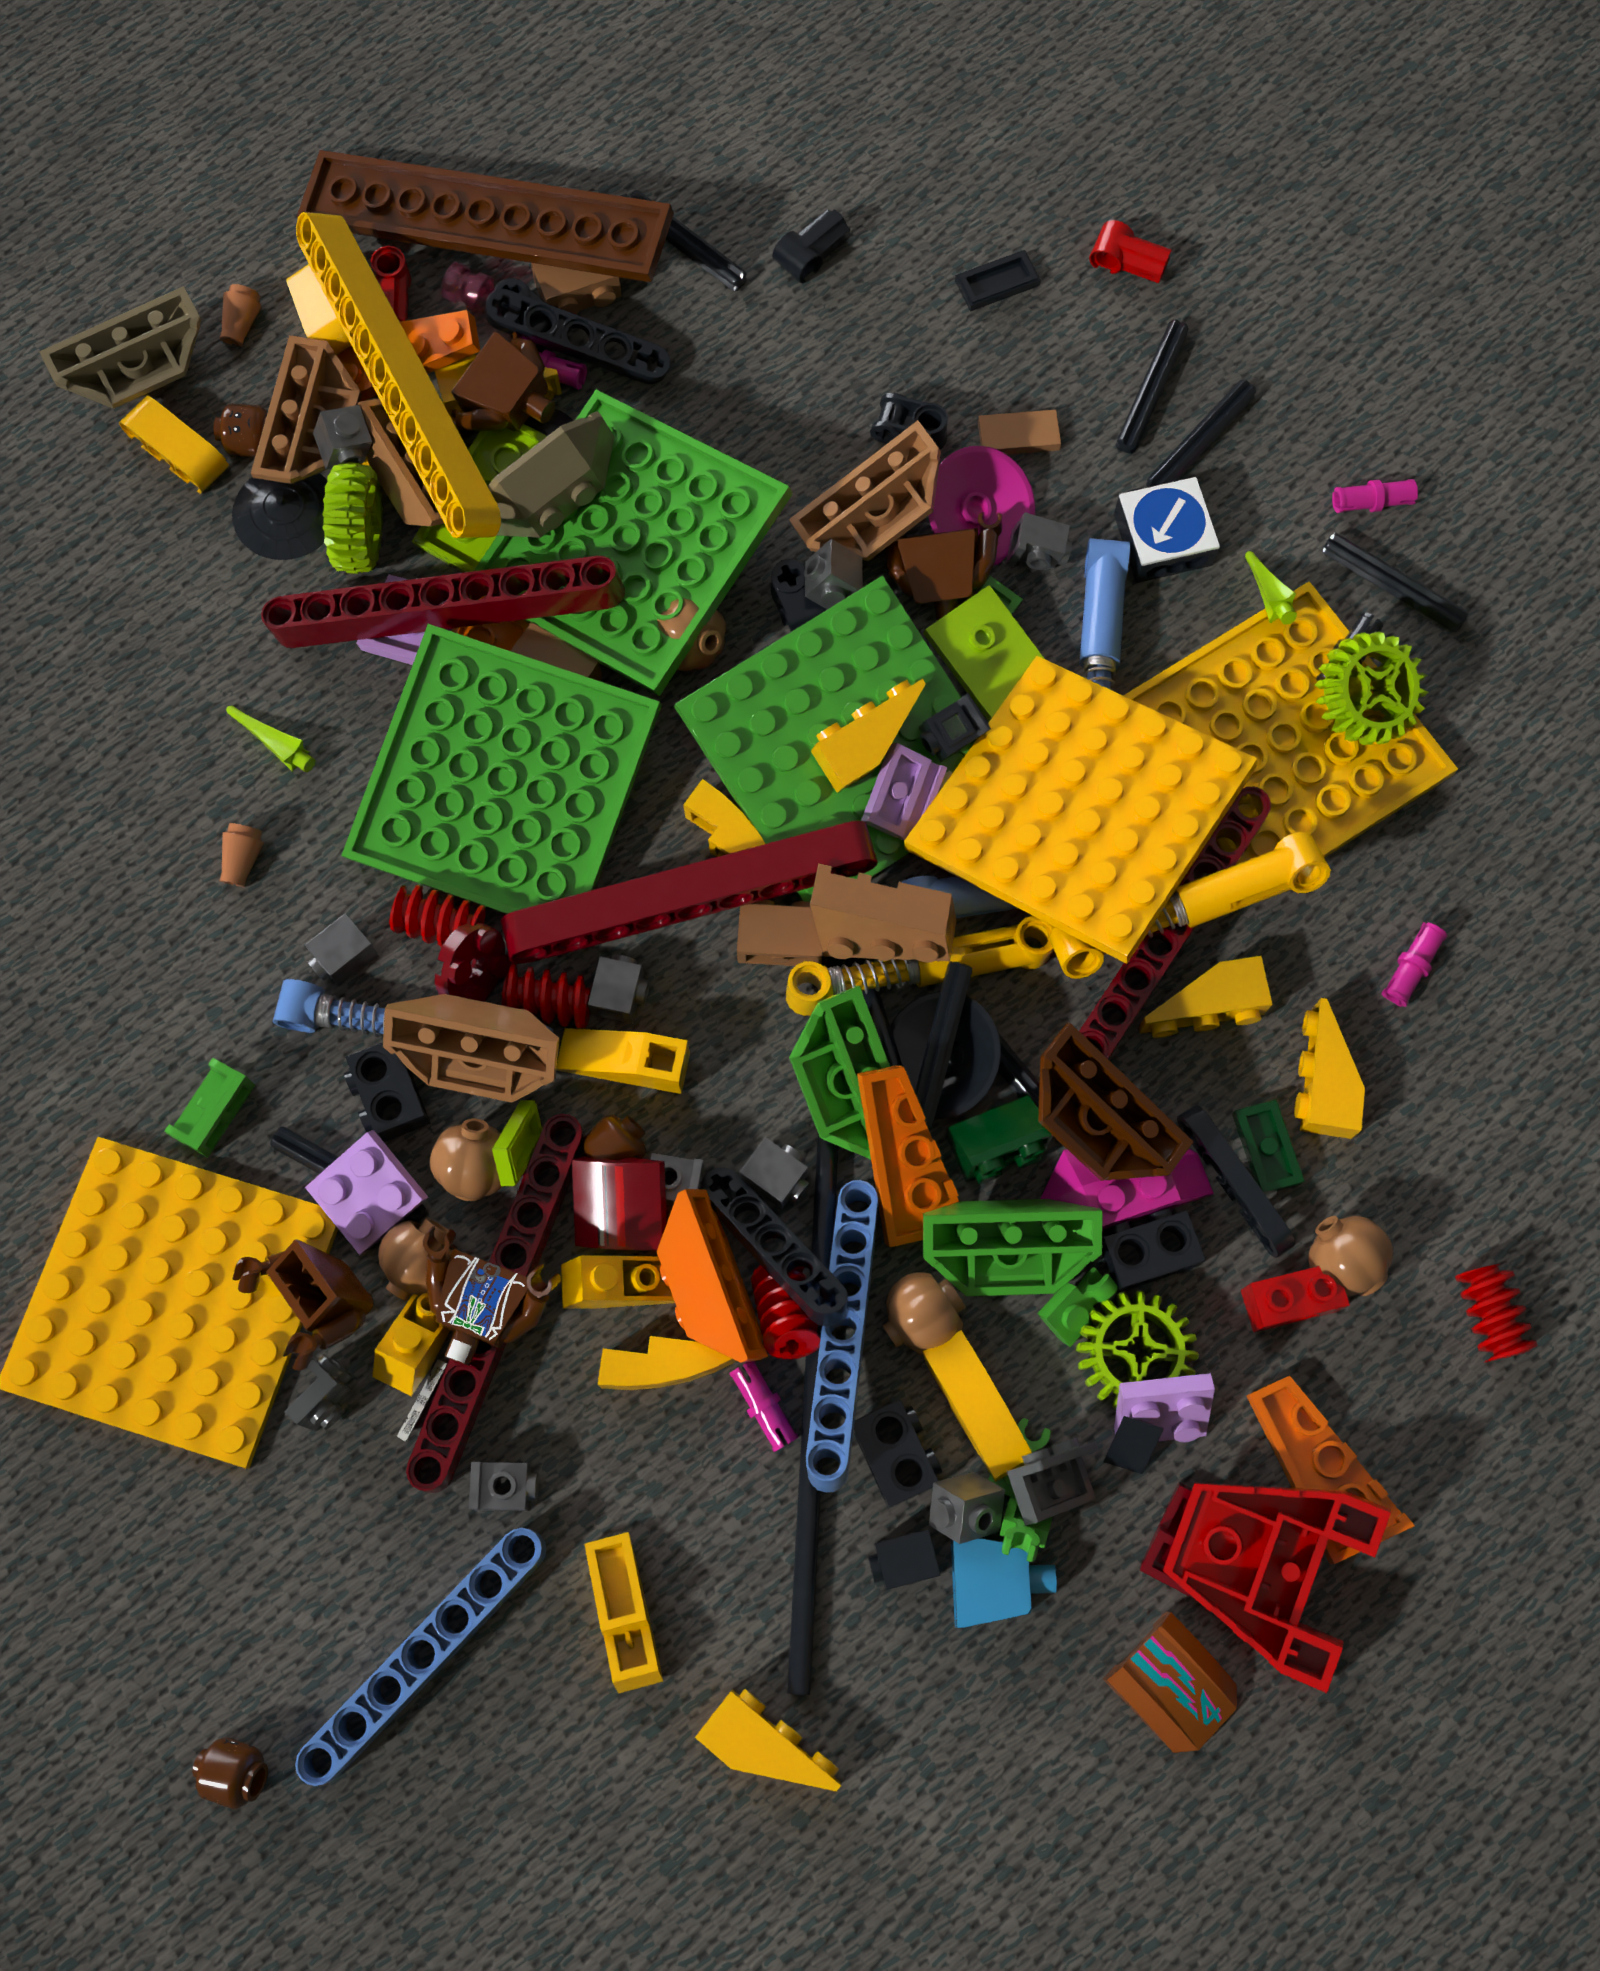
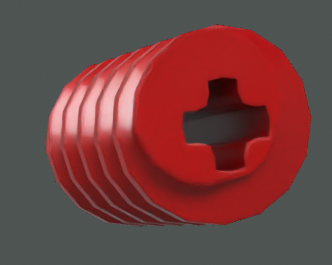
[389,884,486,948]
[501,963,593,1029]
[1455,1264,1538,1363]
[751,1265,821,1359]

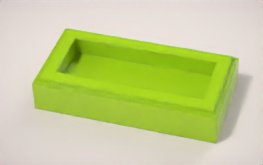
[492,1100,542,1186]

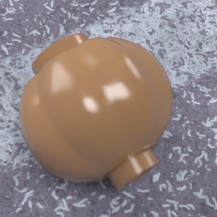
[657,598,726,671]
[430,1118,502,1201]
[1308,1216,1393,1296]
[378,1217,459,1301]
[882,1272,966,1355]

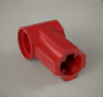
[1089,220,1172,283]
[370,246,412,322]

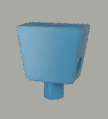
[951,1538,1057,1628]

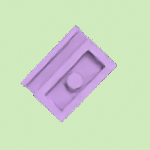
[861,743,947,840]

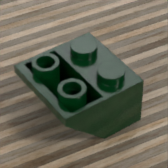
[946,1095,1053,1185]

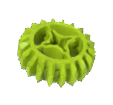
[322,462,383,574]
[1315,632,1429,745]
[1076,1291,1199,1409]

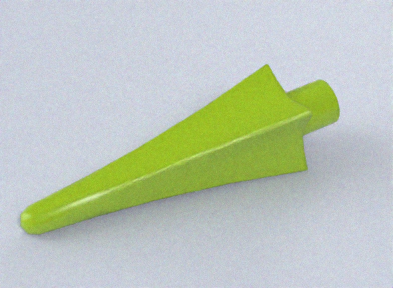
[1245,551,1297,625]
[226,706,316,773]

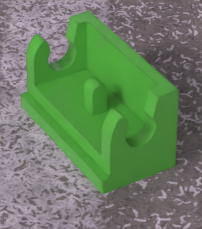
[164,1058,255,1158]

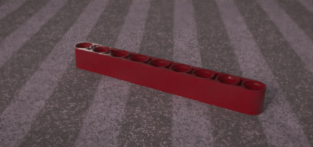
[261,556,625,648]
[1079,786,1271,1060]
[501,821,878,964]
[406,1113,585,1493]

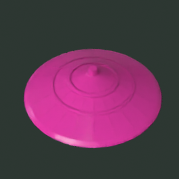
[928,446,1035,565]

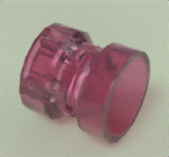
[441,261,494,314]

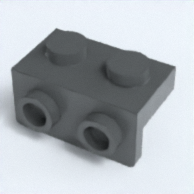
[284,1354,355,1431]
[1007,1438,1099,1526]

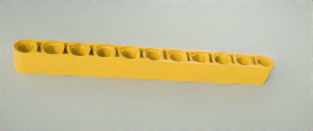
[296,212,501,538]

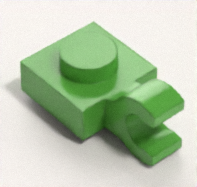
[1037,1267,1118,1347]

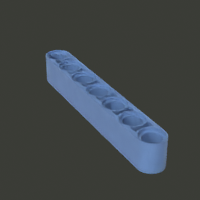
[806,1180,878,1493]
[295,1528,547,1786]

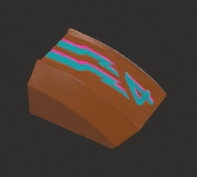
[1103,1612,1237,1753]

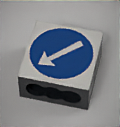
[1114,477,1220,583]

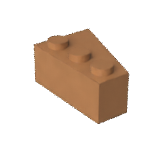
[810,863,957,963]

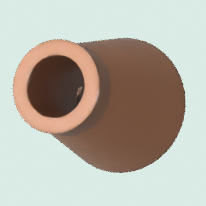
[220,284,262,347]
[220,823,264,887]

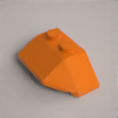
[657,1189,768,1363]

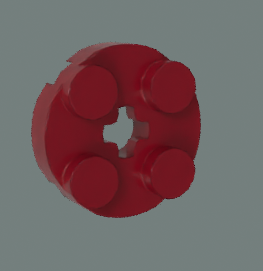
[435,922,511,1002]

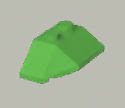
[789,986,890,1160]
[923,1199,1102,1296]

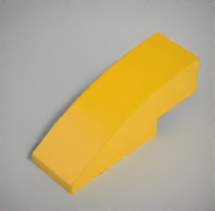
[683,779,765,857]
[922,1330,1032,1482]
[597,1336,737,1390]
[584,1532,663,1694]

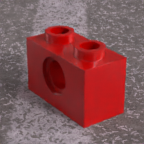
[1241,1266,1350,1333]

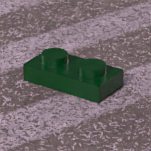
[1232,1099,1305,1194]

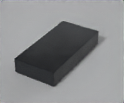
[955,250,1041,311]

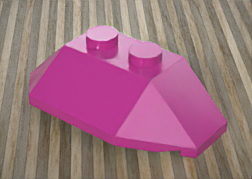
[1040,1149,1214,1232]

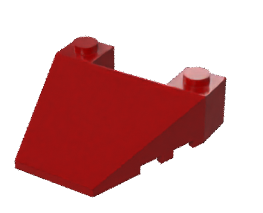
[1163,1483,1391,1693]

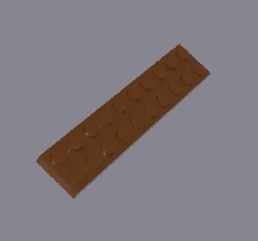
[296,150,674,283]

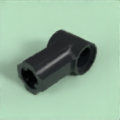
[772,209,850,284]

